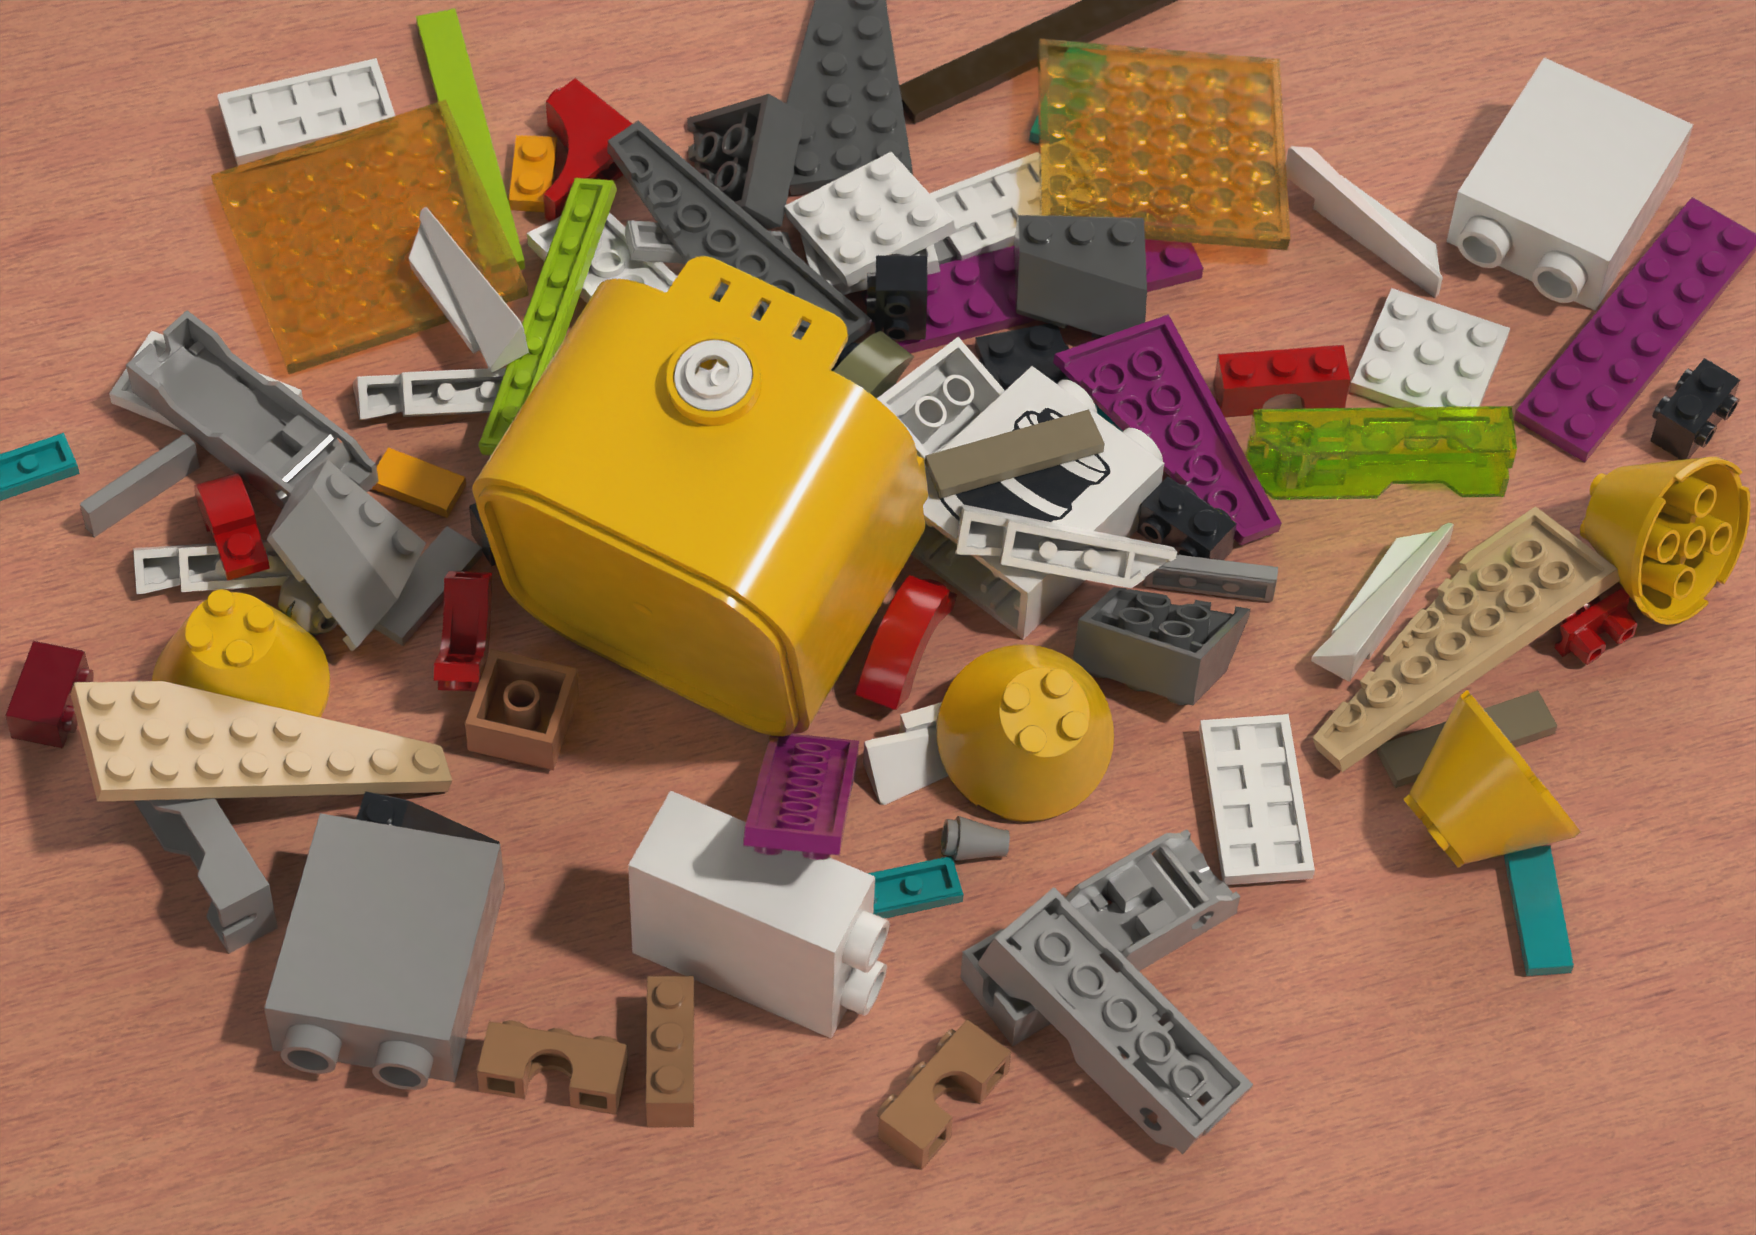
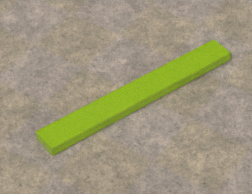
[416,8,525,277]
[478,178,617,455]

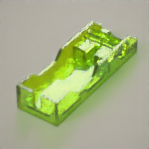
[1246,406,1517,500]

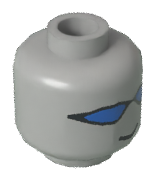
[278,575,338,636]

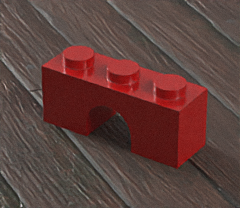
[1213,345,1351,418]

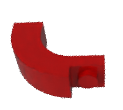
[434,571,492,692]
[855,575,957,710]

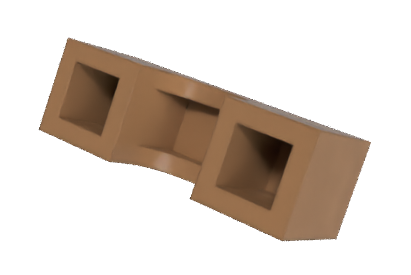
[646,976,694,1128]
[877,1019,1011,1170]
[477,1020,628,1115]

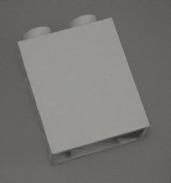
[264,813,505,1090]

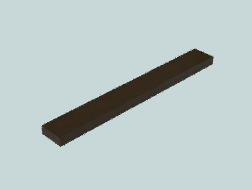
[899,0,1177,124]

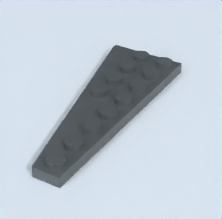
[607,121,872,349]

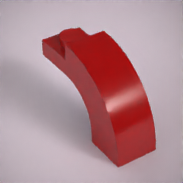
[194,473,270,581]

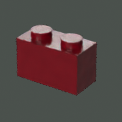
[5,641,94,749]

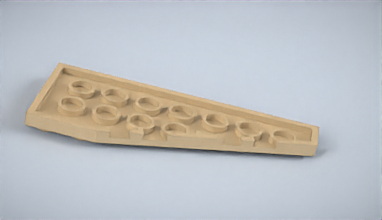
[1313,506,1620,772]
[71,681,452,802]

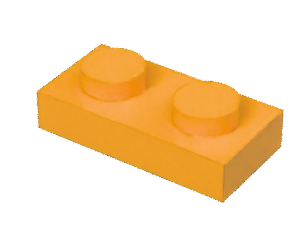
[509,135,558,212]

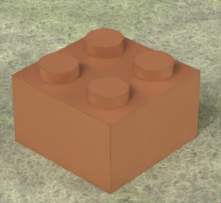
[465,649,579,770]

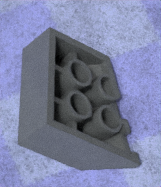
[687,94,804,230]
[1014,215,1147,339]
[1073,587,1251,706]

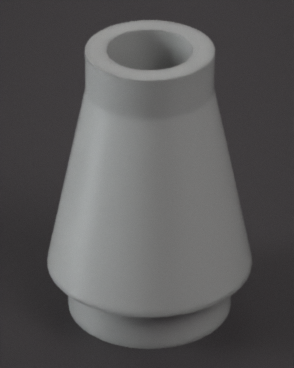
[941,816,1010,861]

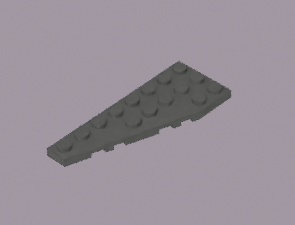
[786,0,913,195]

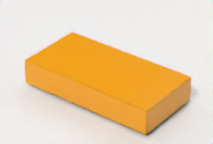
[371,447,466,518]

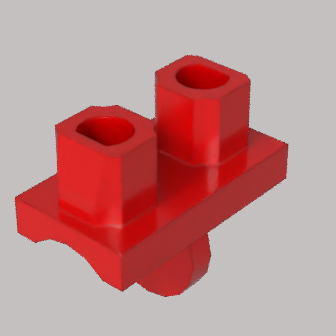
[1554,588,1638,665]

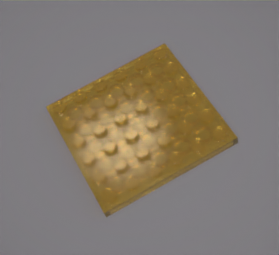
[1038,39,1290,250]
[211,100,529,375]

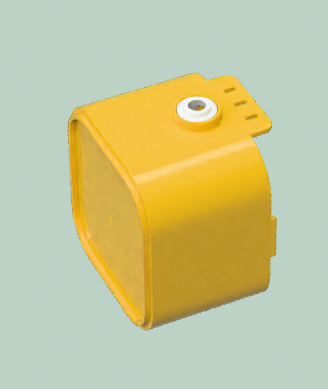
[472,256,928,736]

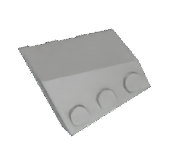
[267,459,426,651]

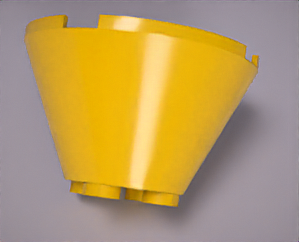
[1580,457,1751,625]
[152,589,330,718]
[936,645,1114,822]
[1403,690,1581,868]

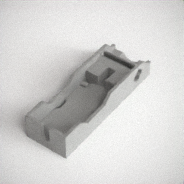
[126,310,379,509]
[134,680,278,954]
[960,829,1240,1047]
[977,887,1253,1155]

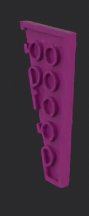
[1053,314,1282,545]

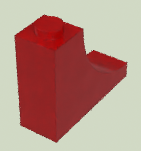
[543,78,633,222]

